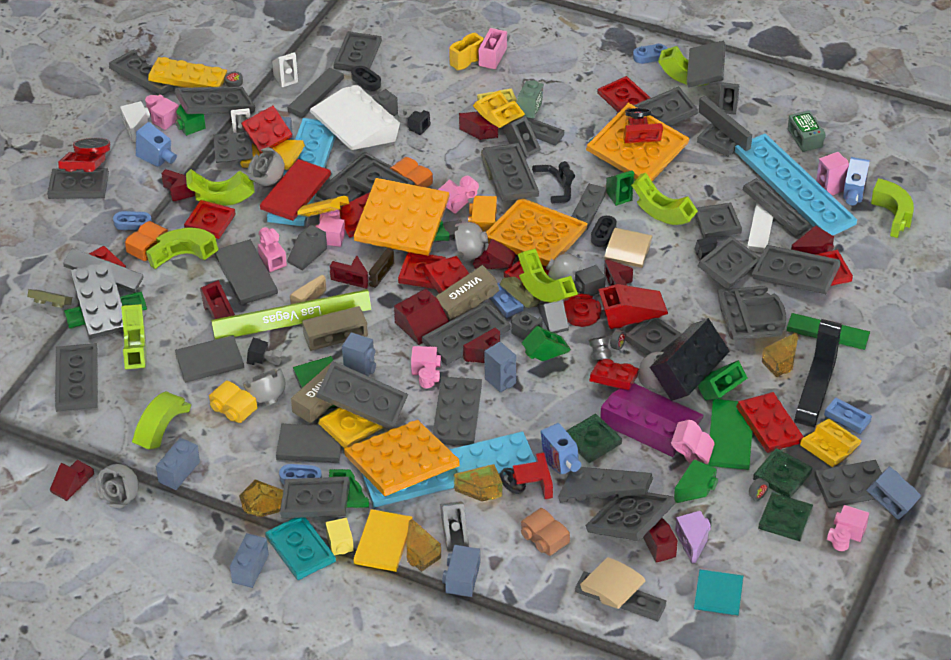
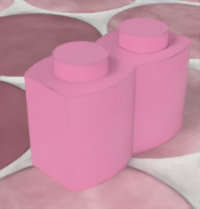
[671,420,715,465]

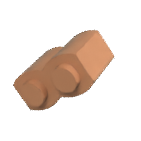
[521,508,570,556]

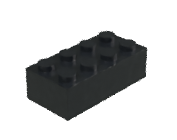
[650,318,730,401]

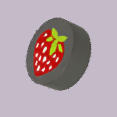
[225,71,243,87]
[610,329,626,350]
[749,478,769,501]

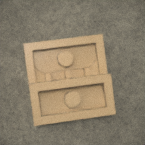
[604,228,652,268]
[580,557,645,609]

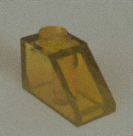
[762,333,798,377]
[454,464,502,502]
[239,479,283,517]
[406,519,441,572]

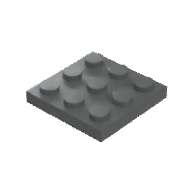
[585,492,676,541]

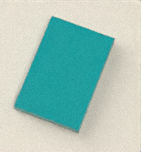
[265,517,336,580]

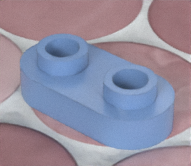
[633,43,668,64]
[113,211,152,231]
[279,464,322,484]

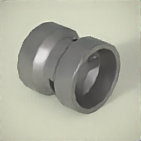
[589,336,612,360]

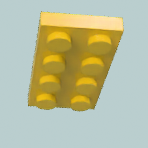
[148,57,227,88]

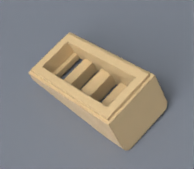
[290,275,326,304]

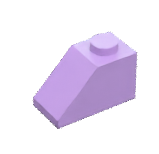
[675,511,711,563]

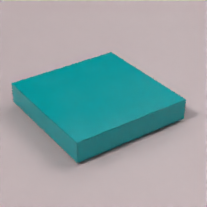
[694,569,744,616]

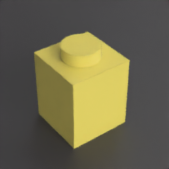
[325,518,354,555]

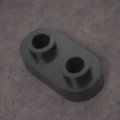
[351,66,381,91]
[591,215,617,247]

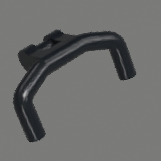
[532,161,575,204]

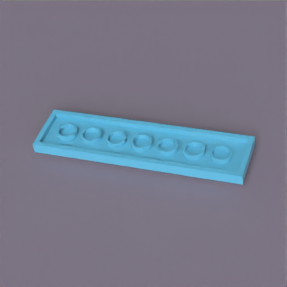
[267,118,336,227]
[735,134,857,235]
[362,431,536,508]

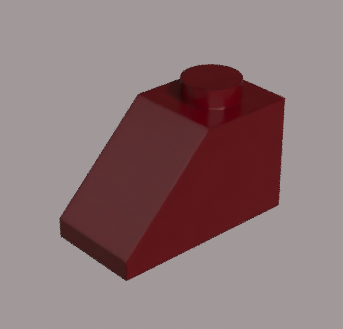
[459,111,498,140]
[791,226,834,255]

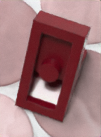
[161,169,195,201]
[473,239,516,270]
[330,256,369,289]
[604,259,633,286]
[200,280,235,320]
[463,327,500,363]
[50,459,95,501]

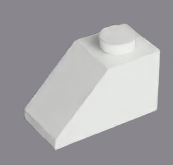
[272,52,298,87]
[120,101,150,143]
[231,108,250,133]

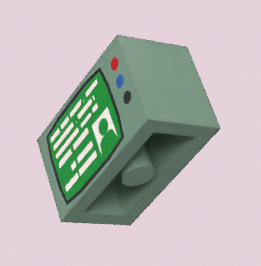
[517,80,544,119]
[787,111,826,152]

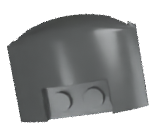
[718,286,786,340]

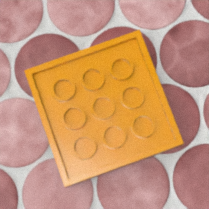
[586,103,689,181]
[354,178,450,256]
[486,198,588,266]
[344,420,460,496]

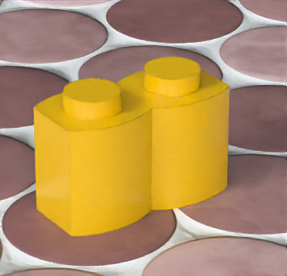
[449,33,484,70]
[209,380,258,423]

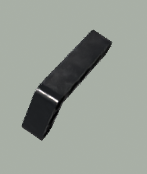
[794,319,842,428]

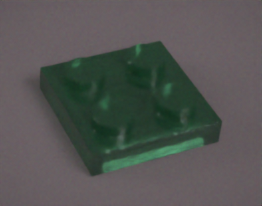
[566,413,622,463]
[753,448,813,499]
[758,492,813,541]

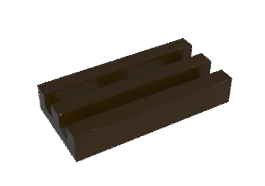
[368,248,394,288]

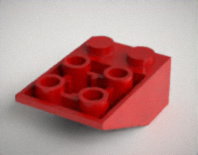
[598,284,668,329]

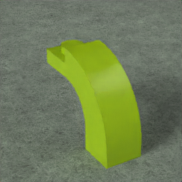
[658,46,725,86]
[186,169,255,206]
[631,173,698,225]
[871,178,914,238]
[146,228,219,269]
[518,249,578,302]
[121,304,147,369]
[132,391,192,450]

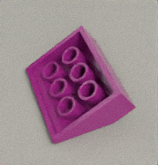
[600,383,704,457]

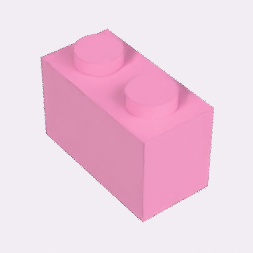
[479,28,507,69]
[816,152,849,196]

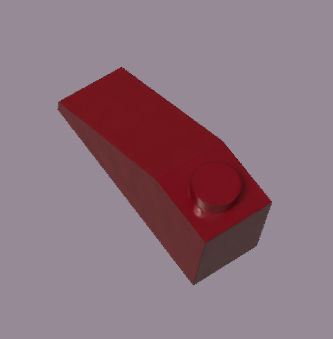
[643,518,678,563]

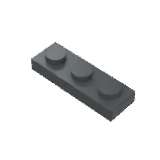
[571,183,607,230]

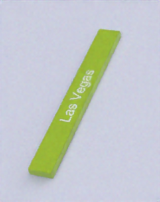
[211,289,372,340]

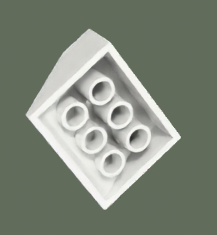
[310,85,400,150]

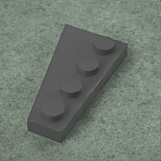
[109,49,174,95]
[558,467,653,503]

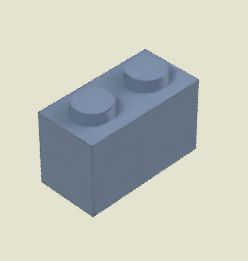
[342,333,376,377]
[485,342,516,393]
[156,438,200,490]
[866,466,922,520]
[230,533,269,588]
[442,545,481,597]

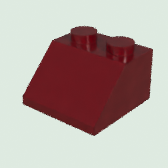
[394,288,449,345]

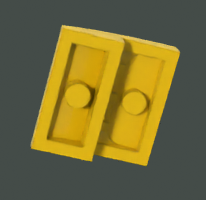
[473,90,525,128]
[297,196,349,217]
[800,419,862,467]

